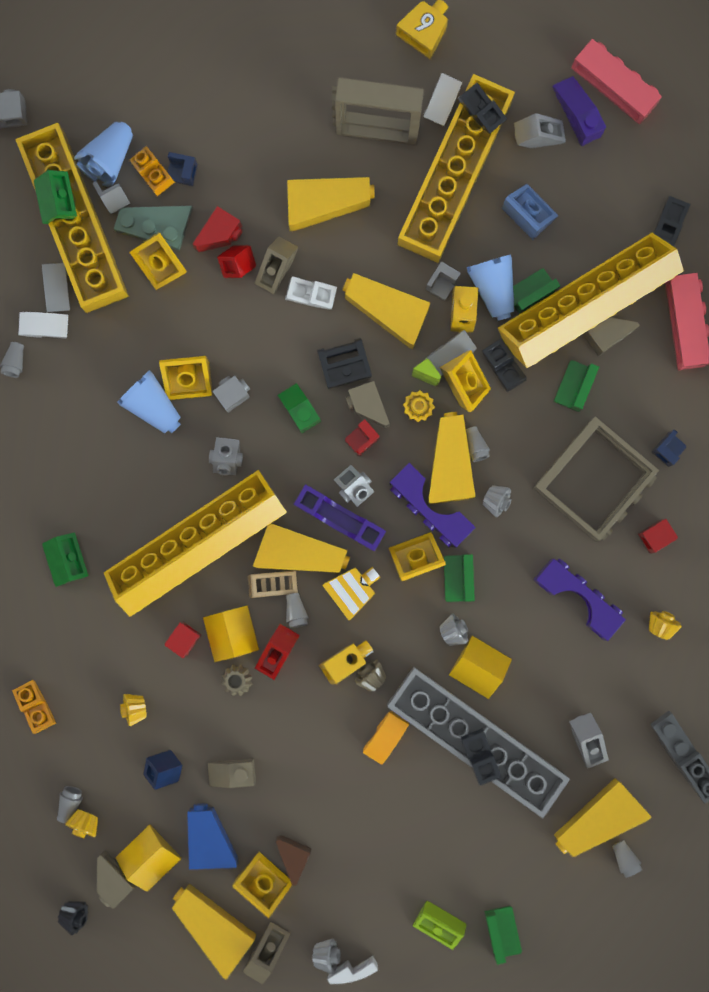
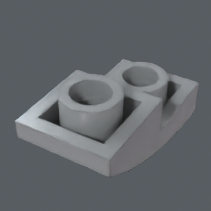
[42,263,70,312]
[425,330,477,376]

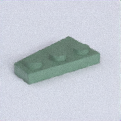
[114,206,193,251]

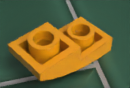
[129,146,175,196]
[12,680,56,734]
[363,711,409,765]

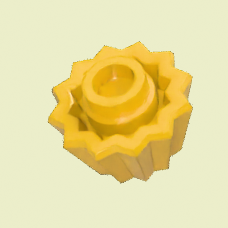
[403,390,435,422]
[649,611,682,640]
[120,694,147,726]
[66,809,98,839]

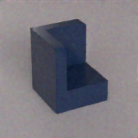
[167,152,198,186]
[652,429,687,467]
[143,750,183,790]

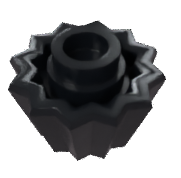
[57,902,88,935]

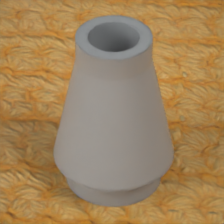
[0,342,24,378]
[466,426,490,462]
[286,593,309,628]
[57,786,83,824]
[612,840,642,878]

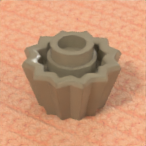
[354,659,386,692]
[221,664,253,696]

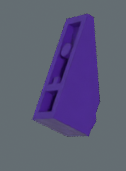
[552,76,607,146]

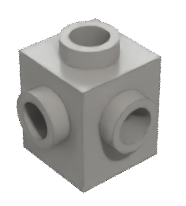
[209,437,243,476]
[334,465,374,507]

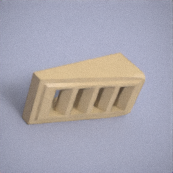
[248,571,298,598]

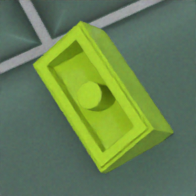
[411,359,441,387]
[413,901,467,950]

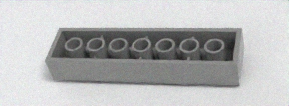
[387,666,570,818]

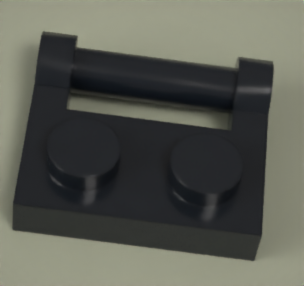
[317,338,372,389]

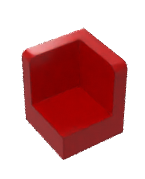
[217,245,256,278]
[345,419,380,456]
[638,519,678,553]
[165,621,202,659]

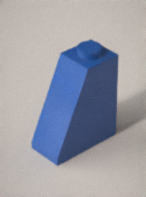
[188,803,239,870]

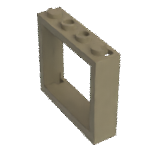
[331,78,424,145]
[533,416,659,542]

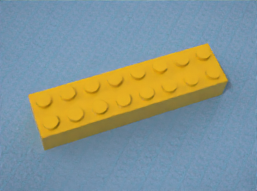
[397,74,515,263]
[15,123,129,313]
[498,233,683,368]
[104,470,287,617]

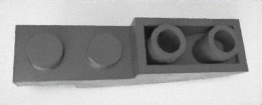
[650,711,709,803]

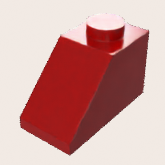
[193,206,243,252]
[254,624,300,680]

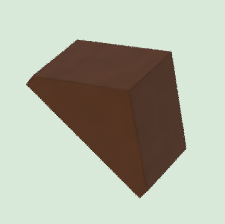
[275,835,311,886]

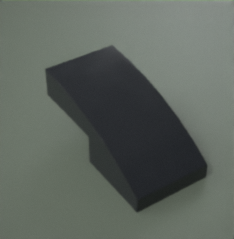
[457,83,507,134]
[654,196,691,247]
[482,339,526,392]
[460,729,502,786]

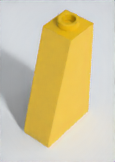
[287,177,375,231]
[343,273,430,349]
[428,412,475,505]
[253,523,350,573]
[554,778,651,857]
[172,883,256,979]

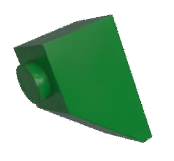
[277,383,321,434]

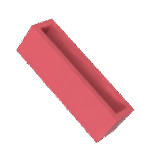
[571,39,662,125]
[665,273,709,370]

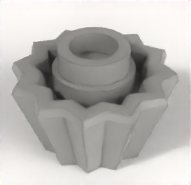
[483,485,512,517]
[439,613,469,646]
[312,938,341,974]

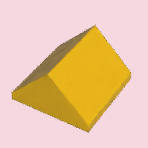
[129,232,187,290]
[440,350,491,412]
[159,356,212,400]
[389,532,446,581]
[203,605,259,662]
[449,636,512,699]
[115,824,182,892]
[232,852,292,918]

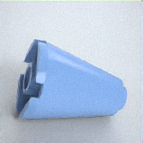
[74,122,133,187]
[466,254,514,321]
[117,370,181,434]

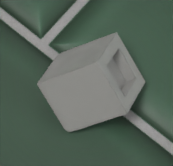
[92,181,130,214]
[426,261,461,300]

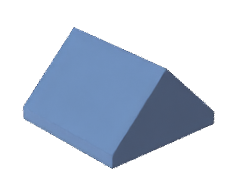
[502,184,559,240]

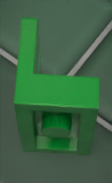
[34,170,77,224]
[513,268,561,314]
[554,360,599,412]
[42,532,89,587]
[444,554,475,602]
[484,906,522,965]

